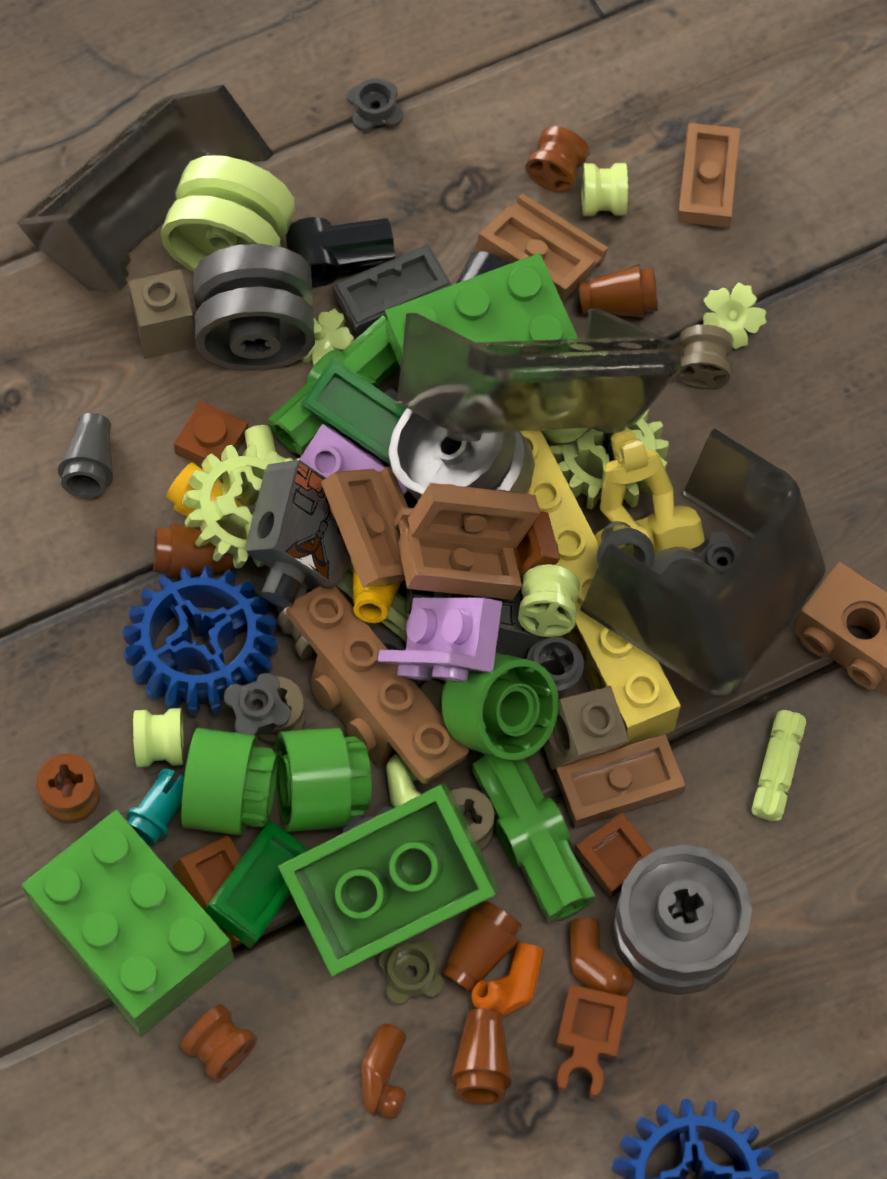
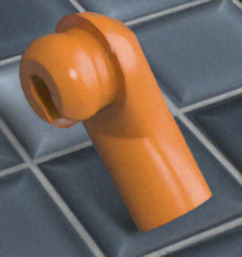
[471,943,544,1017]

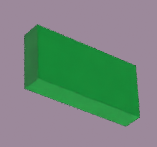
[301,358,406,467]
[204,820,309,949]

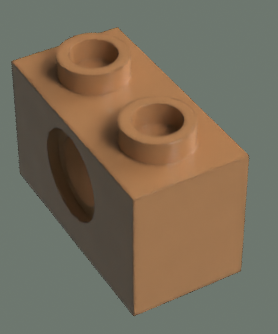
[793,561,887,696]

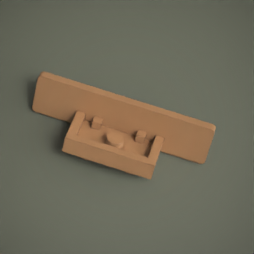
[286,586,469,784]

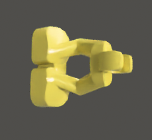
[595,430,705,552]

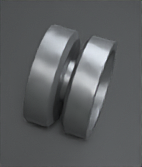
[193,244,315,371]
[388,384,535,501]
[612,844,752,995]

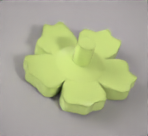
[703,283,767,350]
[300,309,354,365]

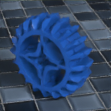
[123,564,278,718]
[612,1099,780,1179]

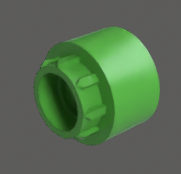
[441,652,559,760]
[275,727,372,832]
[181,728,278,836]

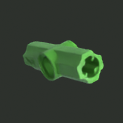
[268,315,400,456]
[472,754,595,923]

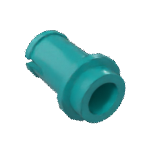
[126,768,184,846]

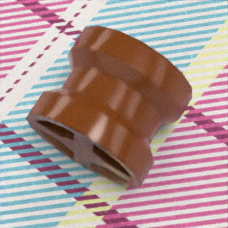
[526,126,589,193]
[36,754,100,824]
[180,1004,257,1083]

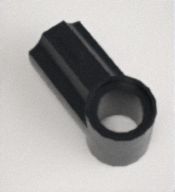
[285,217,395,288]

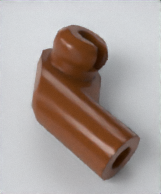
[569,918,634,996]

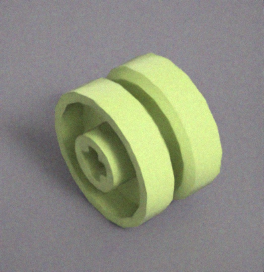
[160,156,295,272]

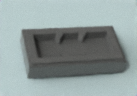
[332,244,452,336]

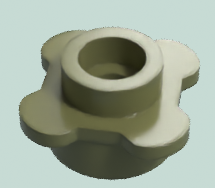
[379,940,444,1005]

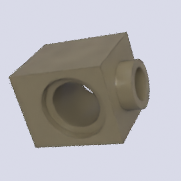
[128,269,196,359]
[543,686,630,771]

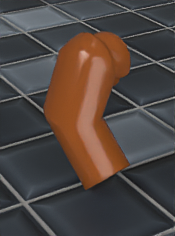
[361,1024,406,1119]

